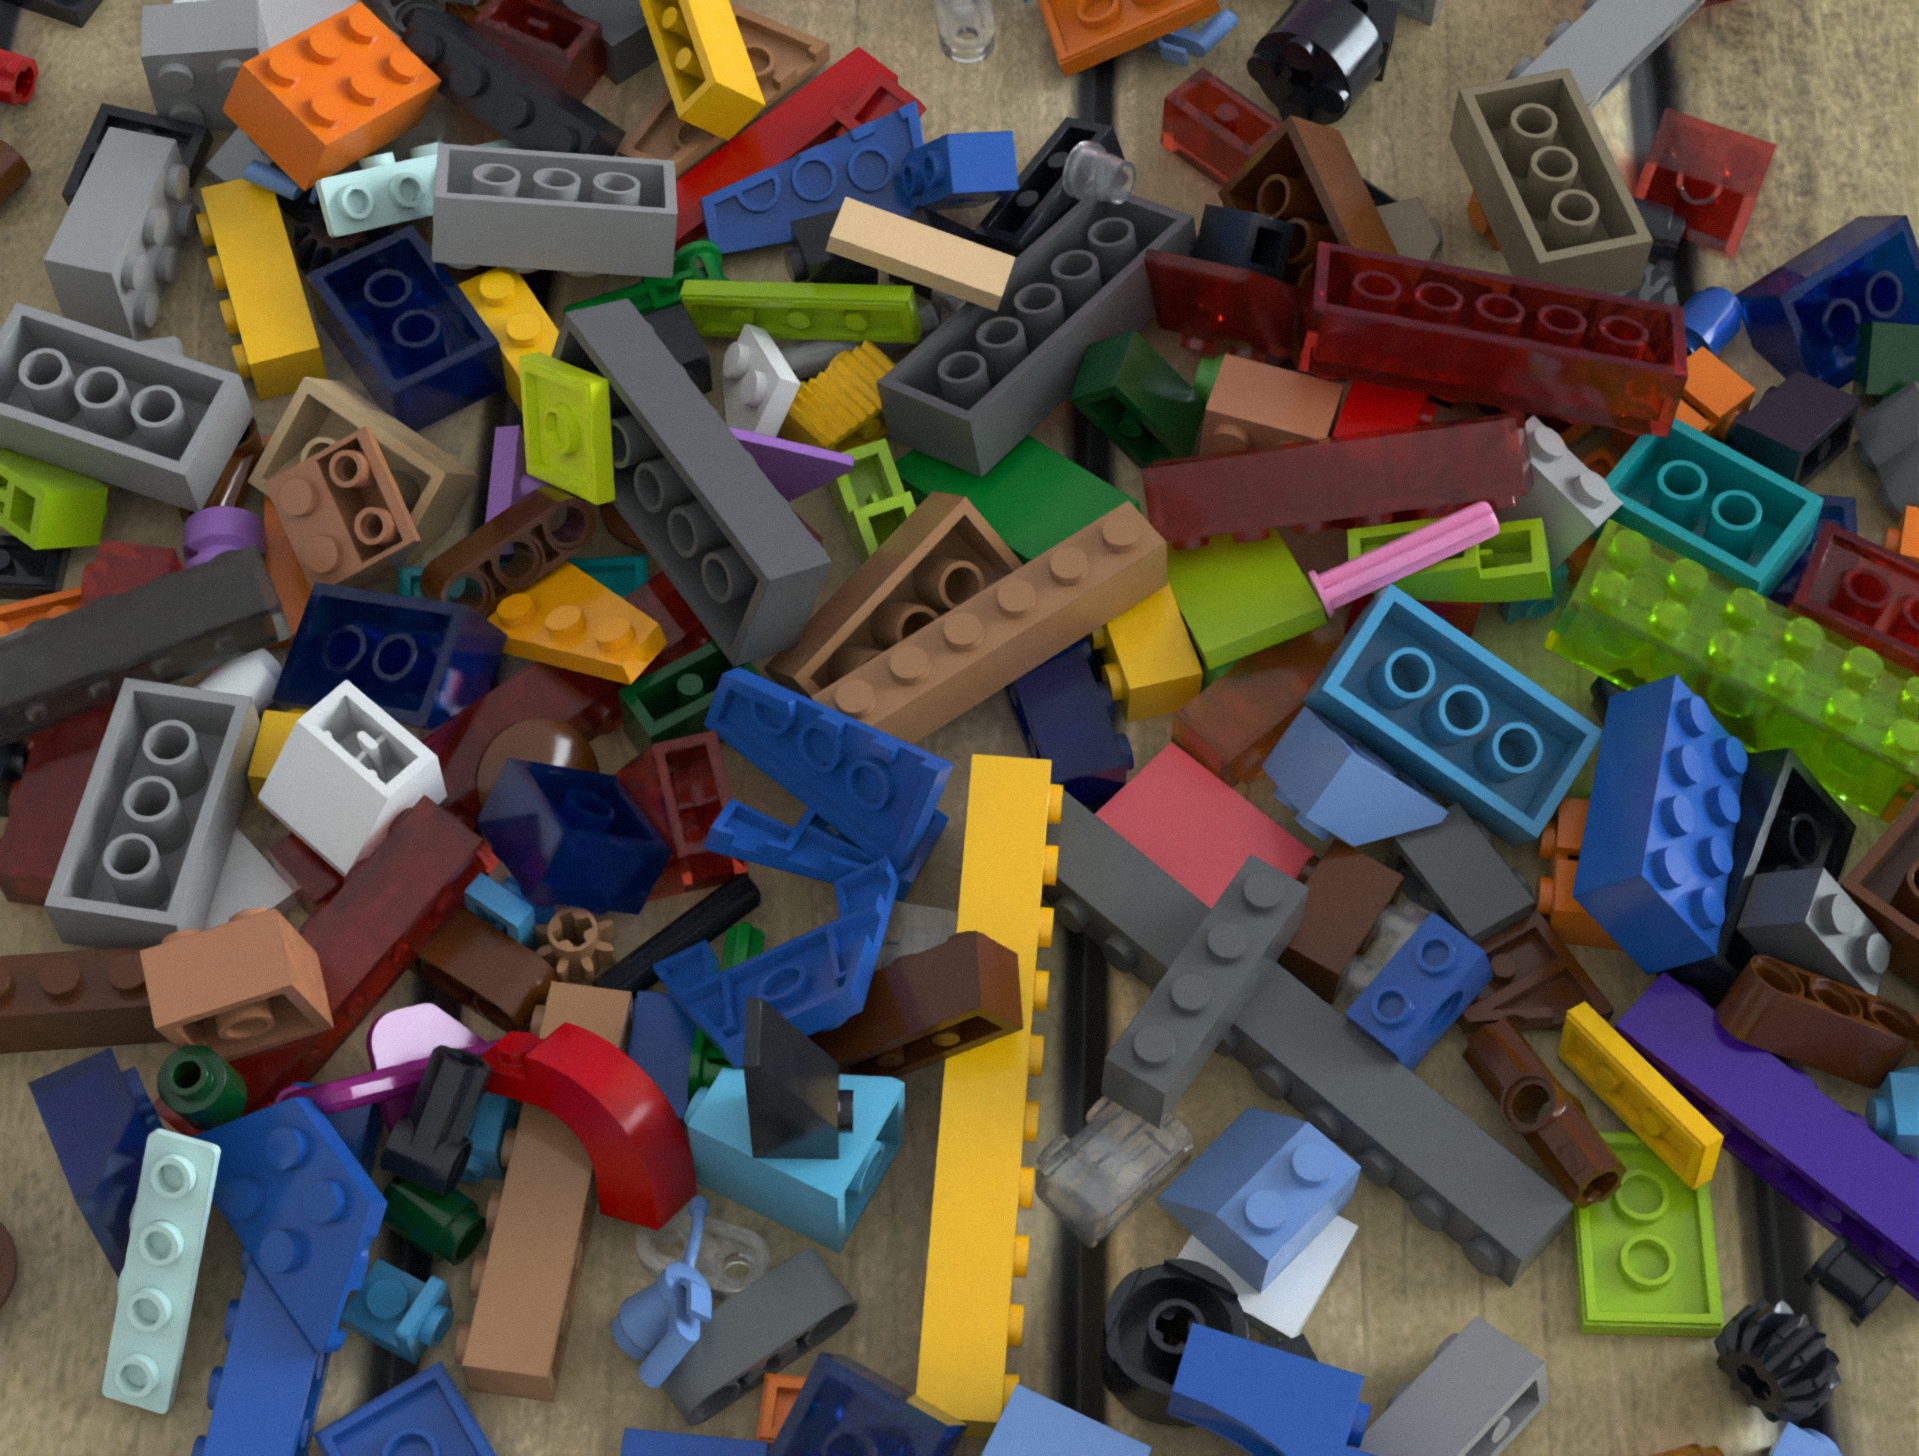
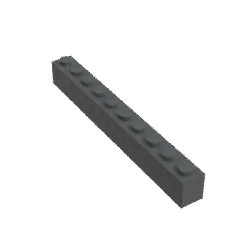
[1041,789,1574,1287]

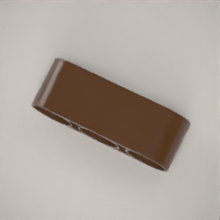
[419,486,596,625]
[369,880,561,1033]
[1715,954,1919,1089]

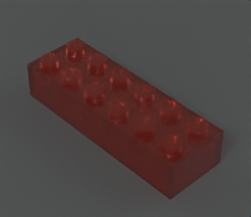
[1298,241,1688,438]

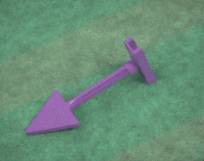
[485,425,854,562]

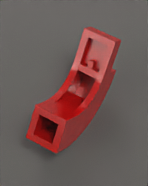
[480,1022,697,1231]

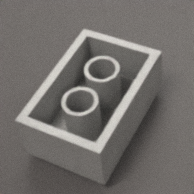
[43,126,200,341]

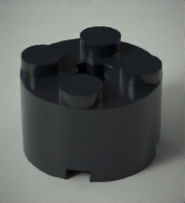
[1247,0,1383,125]
[1100,1258,1249,1428]

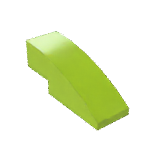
[828,438,916,566]
[1347,516,1552,603]

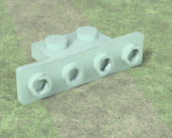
[315,139,521,238]
[102,1128,221,1414]

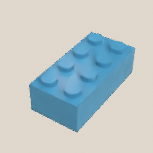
[1302,583,1603,848]

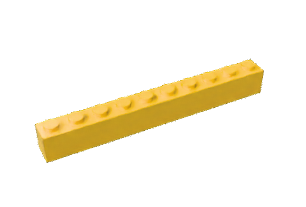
[914,754,1063,1438]

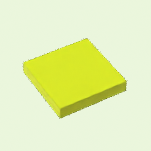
[519,352,615,505]

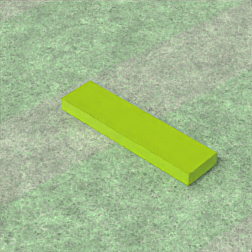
[679,279,923,343]

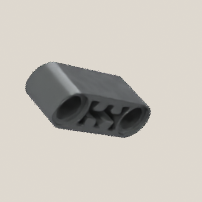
[661,1249,858,1426]

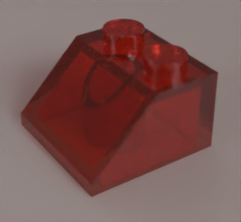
[1633,108,1780,256]
[1144,248,1307,363]

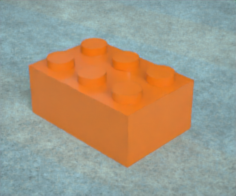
[222,1,442,191]

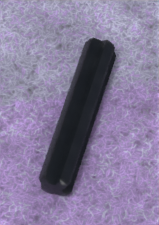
[592,873,761,1000]

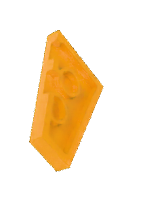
[477,560,667,685]

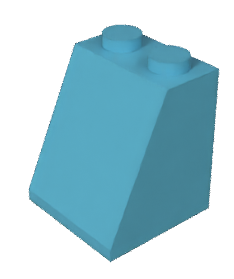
[684,1068,905,1254]

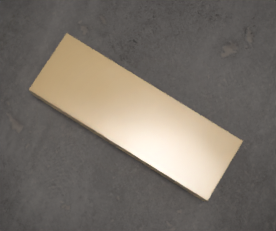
[825,197,1016,312]

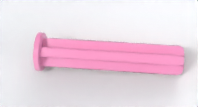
[1308,501,1500,619]

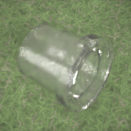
[1063,140,1136,205]

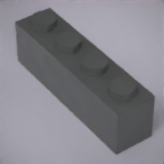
[1101,854,1309,1129]

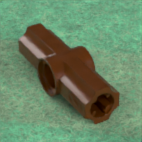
[1462,1018,1627,1209]

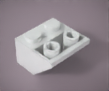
[258,679,447,882]

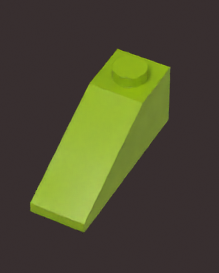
[0,447,109,550]

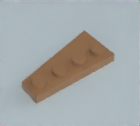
[617,4,830,180]

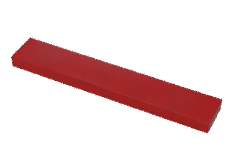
[674,47,898,253]

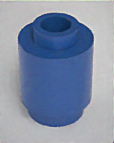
[1660,286,1743,366]

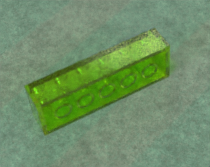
[1542,518,1919,824]

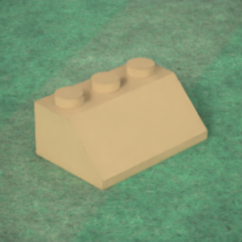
[247,376,480,579]

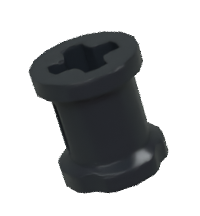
[1802,1233,1900,1328]

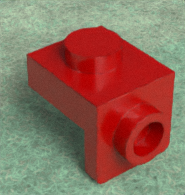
[827,71,927,137]

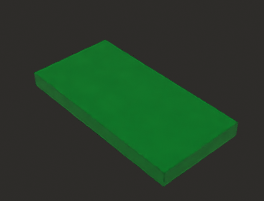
[895,435,1141,565]

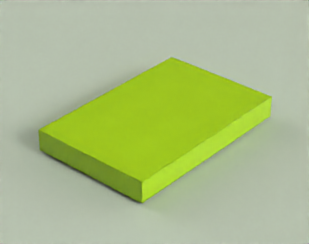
[1167,508,1328,670]
[1568,1131,1724,1337]

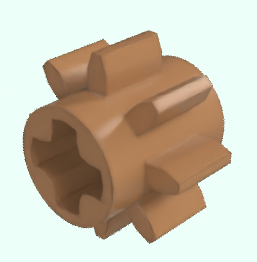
[535,902,616,986]

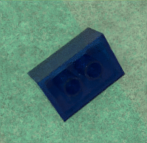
[1734,215,1919,389]
[272,582,508,730]
[28,1047,166,1279]

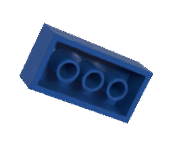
[1572,674,1748,975]

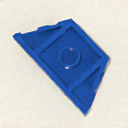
[192,1097,388,1353]

